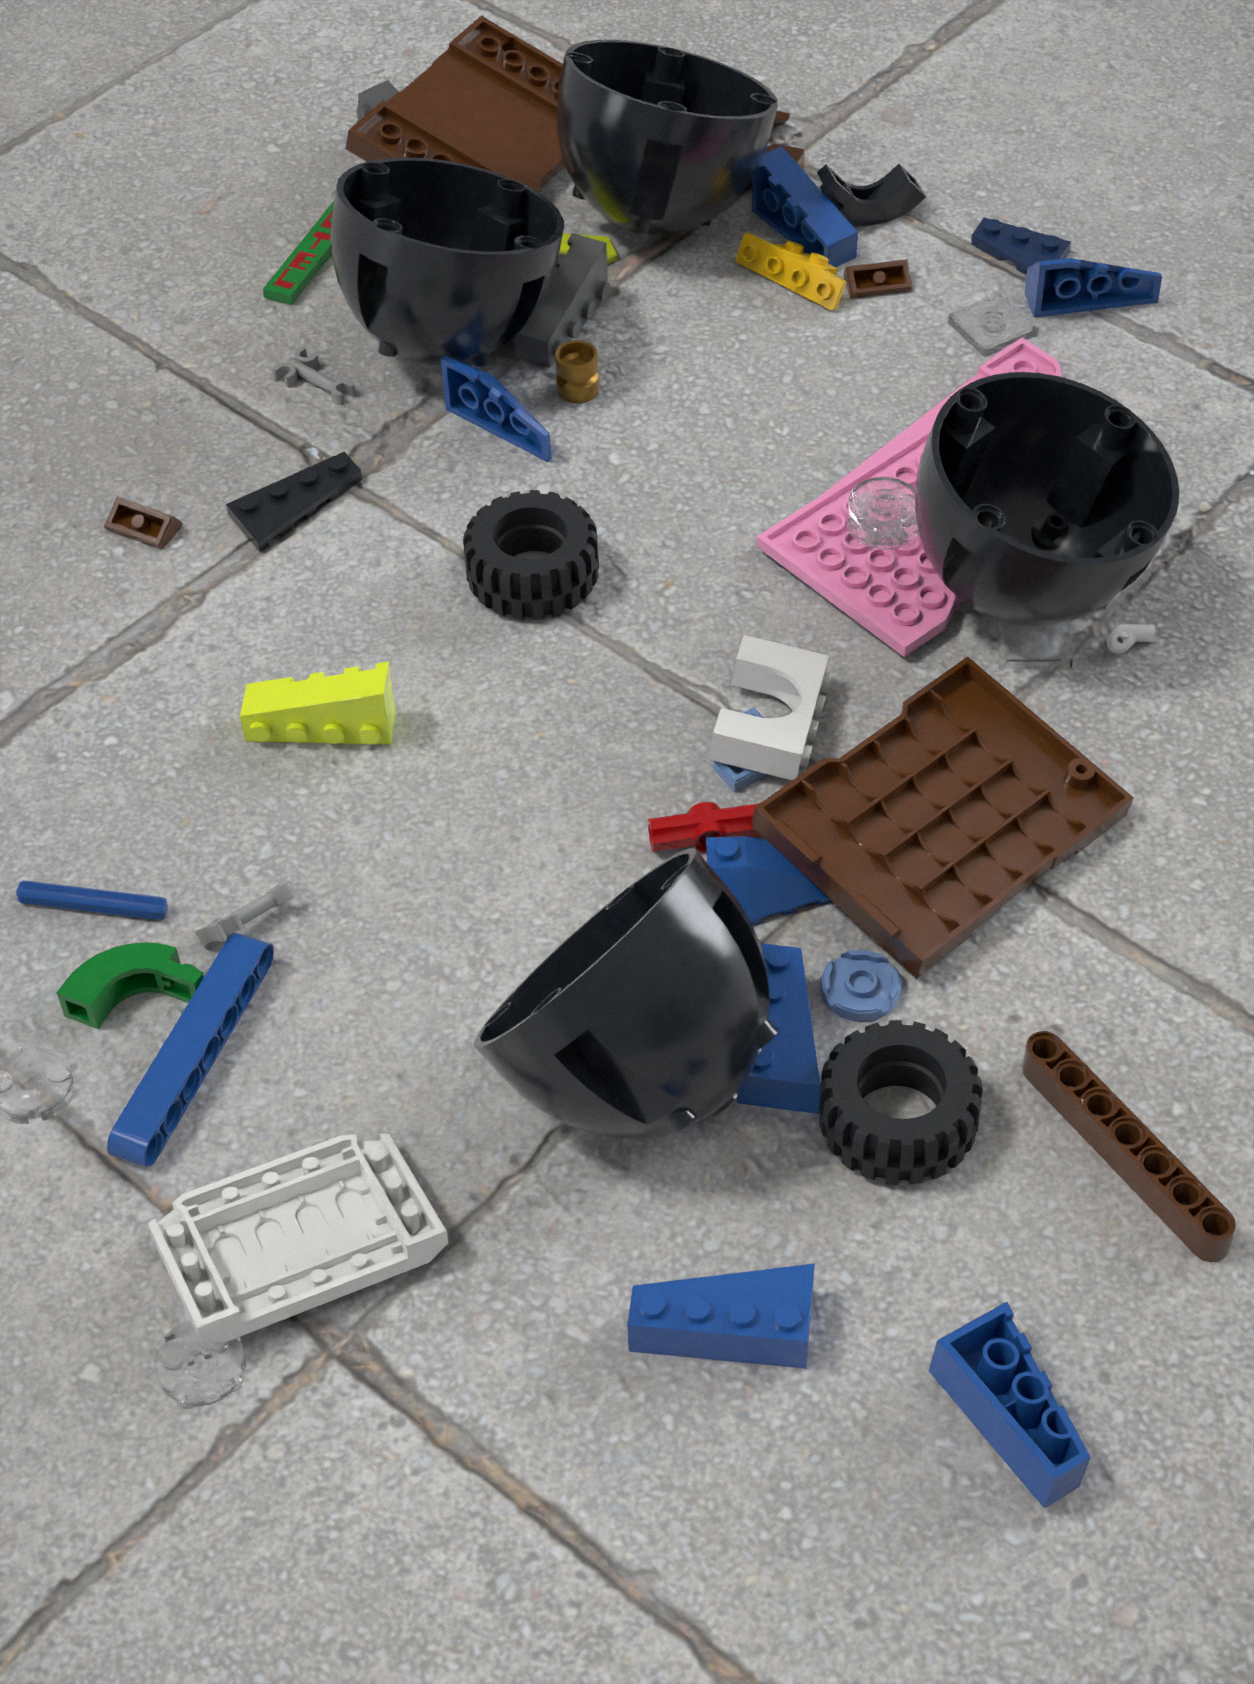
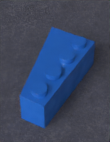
[752,146,858,267]
[737,943,820,1114]
[627,1263,815,1369]
[928,1302,1091,1508]

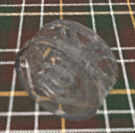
[846,477,918,550]

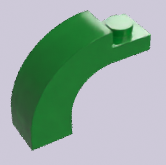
[56,942,204,1029]

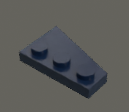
[971,217,1071,275]

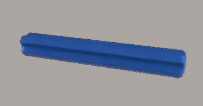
[16,880,168,920]

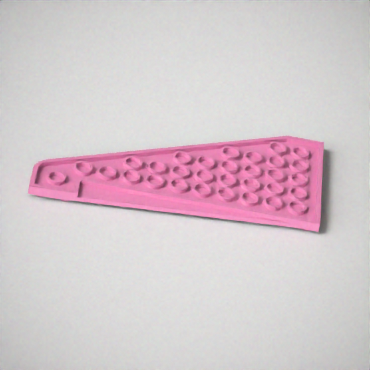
[757,337,1061,657]

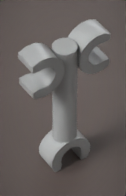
[272,346,356,405]
[195,882,297,945]

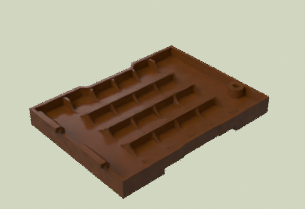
[345,16,565,193]
[751,656,1134,979]

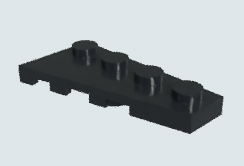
[226,452,362,552]

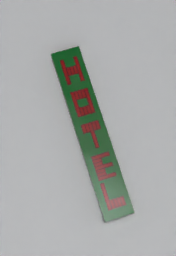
[263,201,334,305]

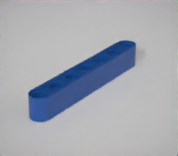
[107,933,274,1167]

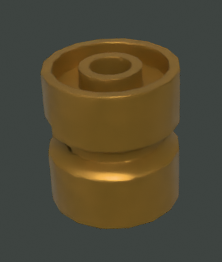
[555,340,599,404]

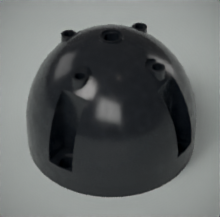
[557,40,778,234]
[331,158,564,367]
[915,372,1180,626]
[474,848,778,1139]

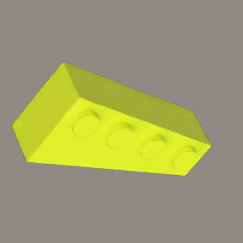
[240,661,396,745]

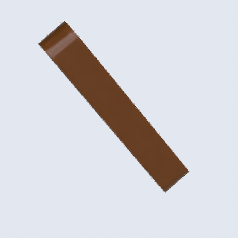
[1022,1031,1236,1262]

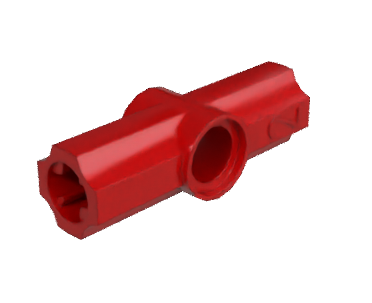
[648,802,762,853]

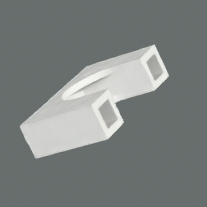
[708,635,833,780]

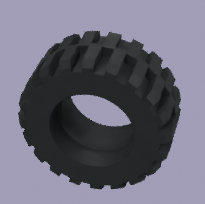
[463,490,599,620]
[819,1020,983,1185]

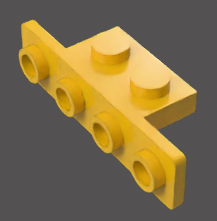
[735,233,846,310]

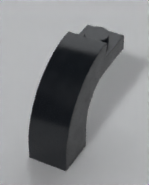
[817,164,926,226]

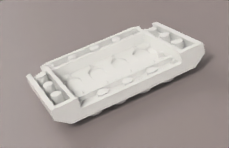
[148,1134,448,1343]

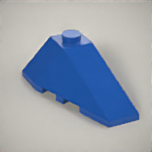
[1024,258,1162,318]
[441,355,552,462]
[706,836,833,925]

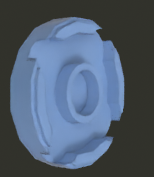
[821,950,901,1022]

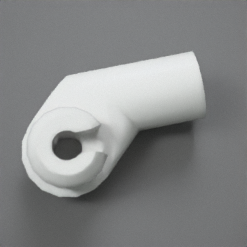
[1107,624,1155,654]

